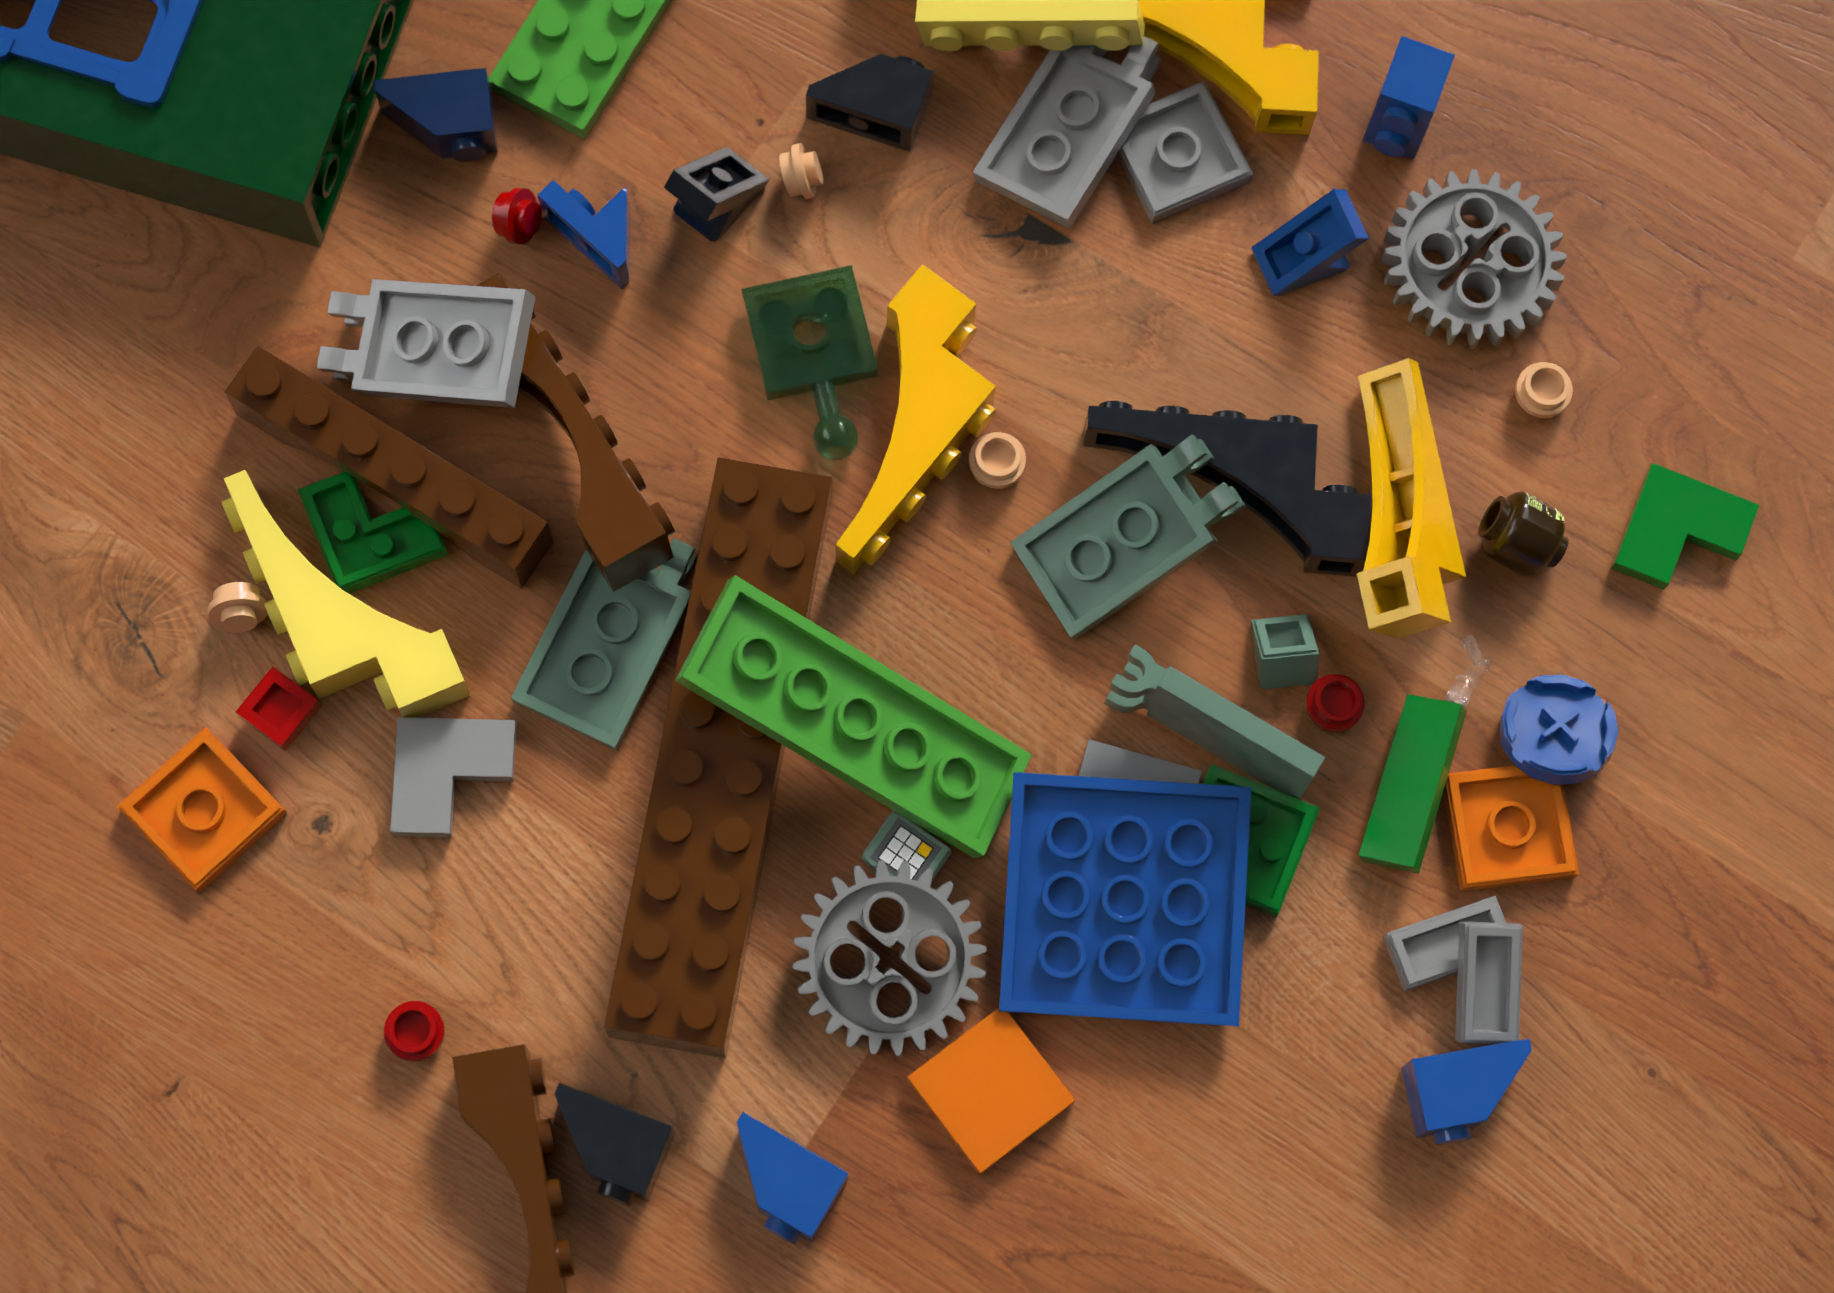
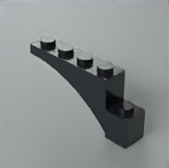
[1083,401,1372,577]

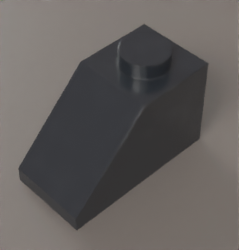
[806,54,933,152]
[555,1083,675,1206]

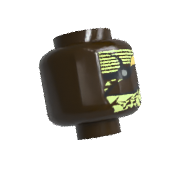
[1478,492,1569,576]

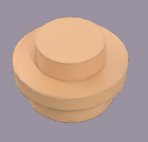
[779,143,823,200]
[1515,362,1573,418]
[969,432,1026,489]
[208,582,268,633]

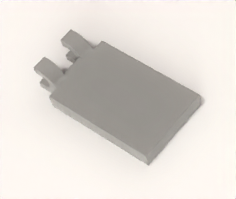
[973,36,1162,229]
[316,279,536,408]

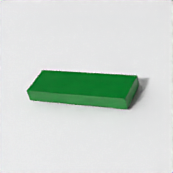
[1358,694,1467,874]

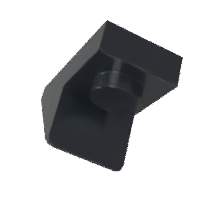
[664,147,770,242]

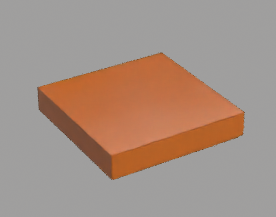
[117,727,287,894]
[1443,765,1579,892]
[907,1008,1076,1176]

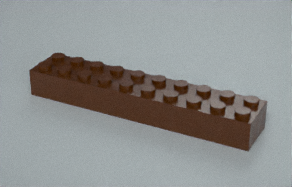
[604,457,832,1058]

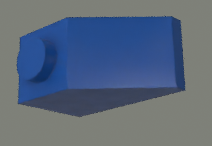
[1402,1039,1532,1145]
[737,1112,849,1245]

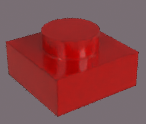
[235,666,322,751]

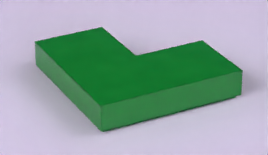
[1610,463,1759,590]
[297,471,448,594]
[1203,763,1320,918]

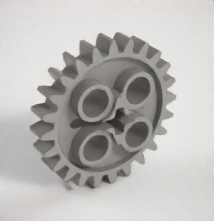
[1381,169,1567,349]
[792,860,987,1055]

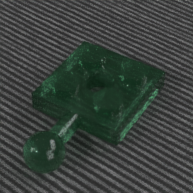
[742,265,878,460]

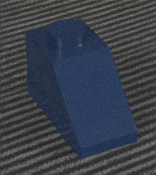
[374,68,498,161]

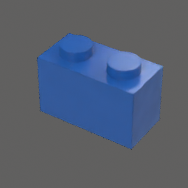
[1362,36,1455,159]

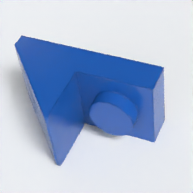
[537,180,630,289]
[1251,189,1369,296]

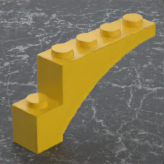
[1139,0,1319,135]
[835,264,997,575]
[1357,358,1466,639]

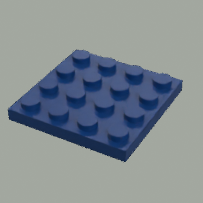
[999,772,1251,1027]

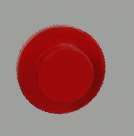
[492,187,542,245]
[1306,674,1365,732]
[384,1001,445,1062]

